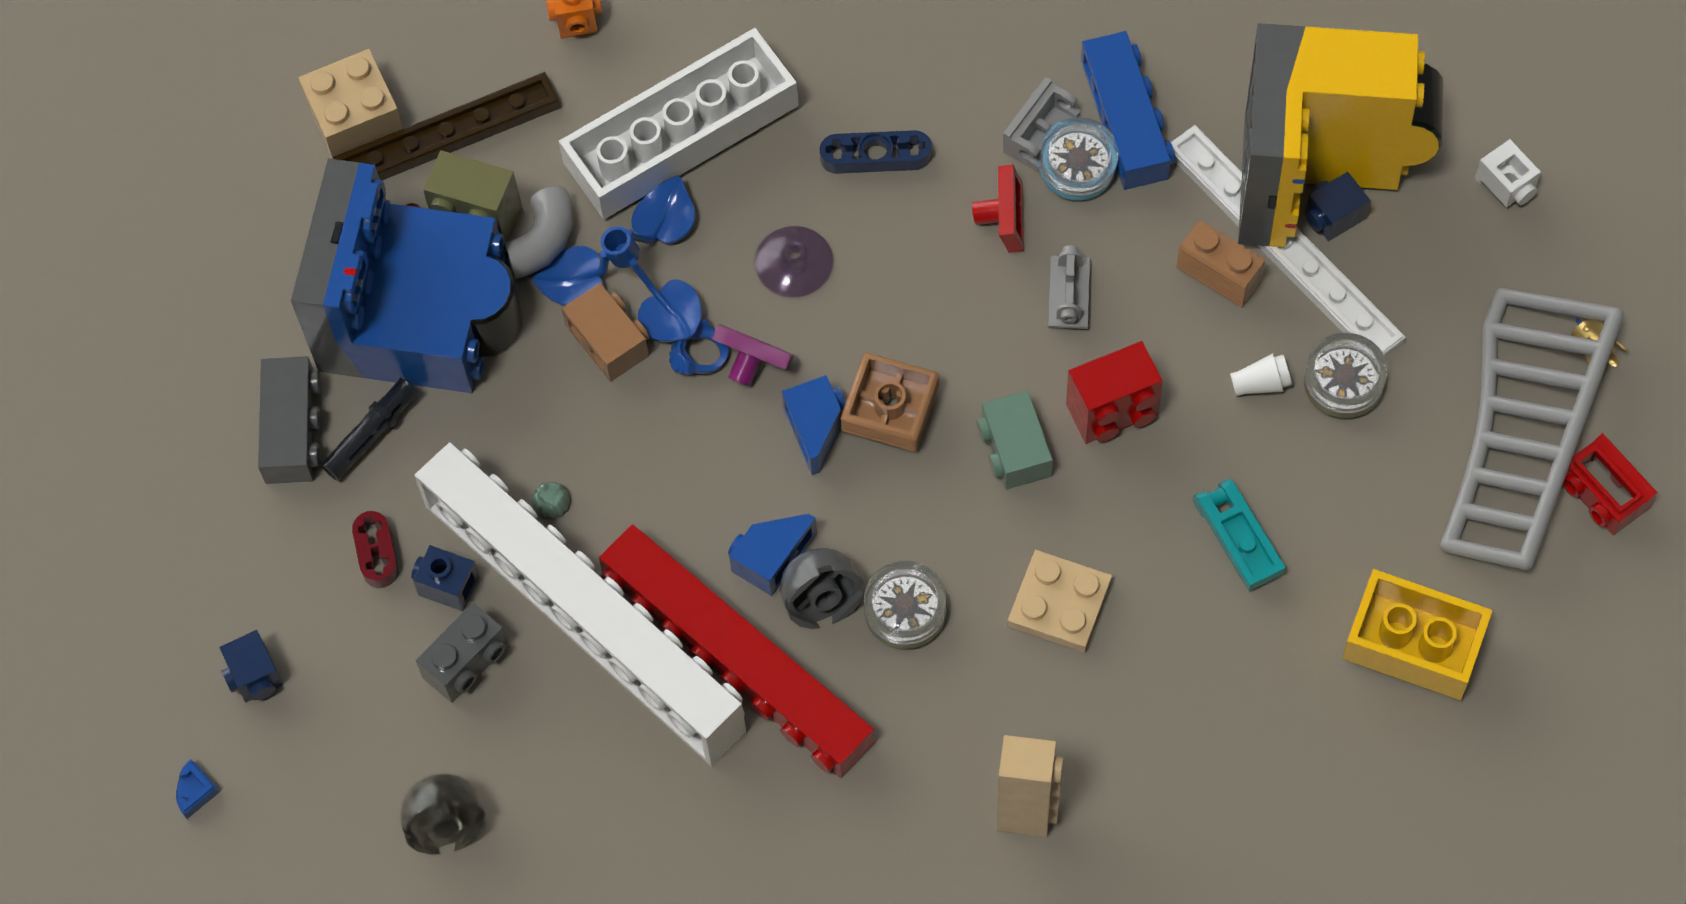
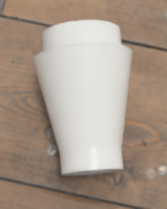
[1230,353,1292,396]

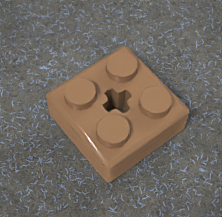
[840,352,940,452]

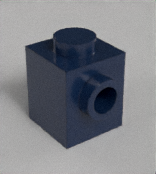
[1305,171,1371,242]
[411,545,479,612]
[219,630,283,703]

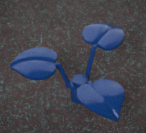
[532,175,702,342]

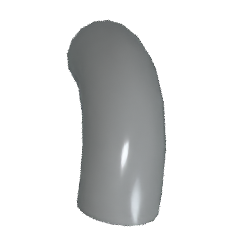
[504,186,573,280]

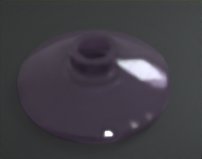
[755,226,833,297]

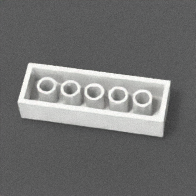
[559,28,799,220]

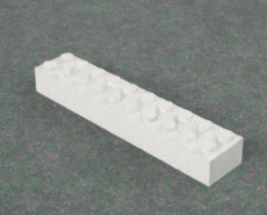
[414,442,746,767]

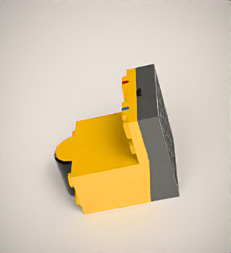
[1238,23,1444,247]

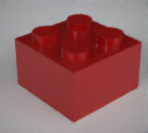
[1066,341,1163,444]

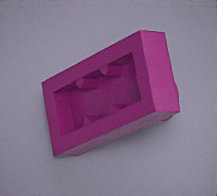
[712,324,795,386]

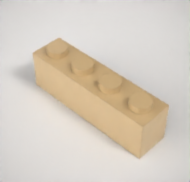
[997,735,1063,837]

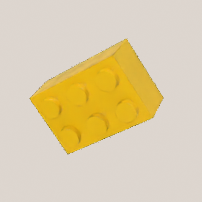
[1342,569,1493,701]

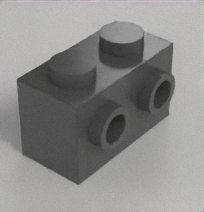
[415,602,508,703]

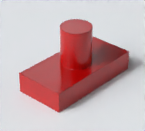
[972,164,1024,253]

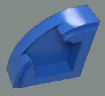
[176,759,219,819]

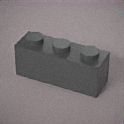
[258,356,321,484]

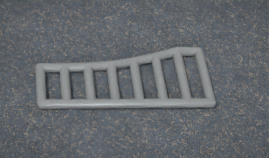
[1440,287,1624,570]

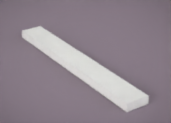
[1171,125,1406,361]

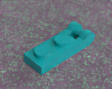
[1193,479,1286,591]

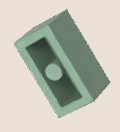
[976,390,1053,490]

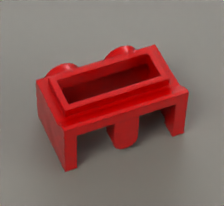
[1563,433,1658,536]

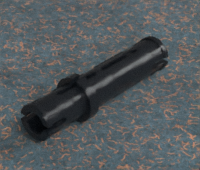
[319,377,419,482]

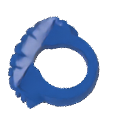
[669,319,729,375]

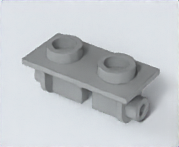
[1048,245,1090,329]

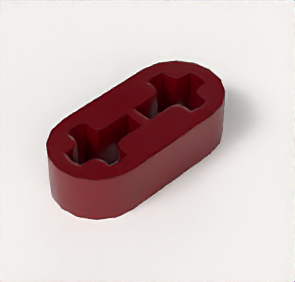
[352,511,398,588]

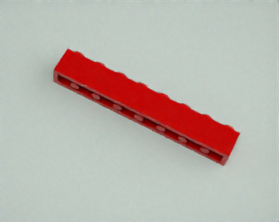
[598,524,875,778]

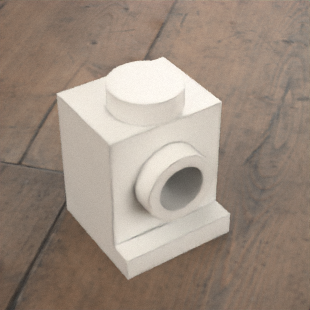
[1475,139,1541,208]

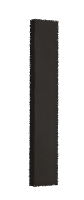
[332,72,561,180]

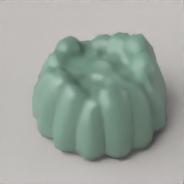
[532,482,571,519]

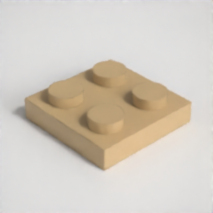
[1007,549,1112,653]

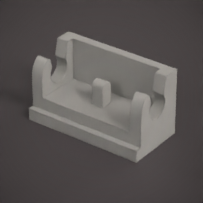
[1003,77,1080,172]

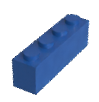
[1081,31,1175,190]

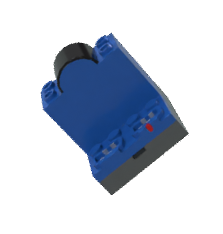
[291,158,522,393]

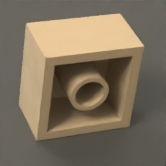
[298,49,403,159]

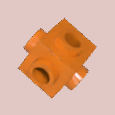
[546,0,602,39]

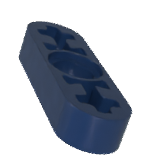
[820,130,932,174]

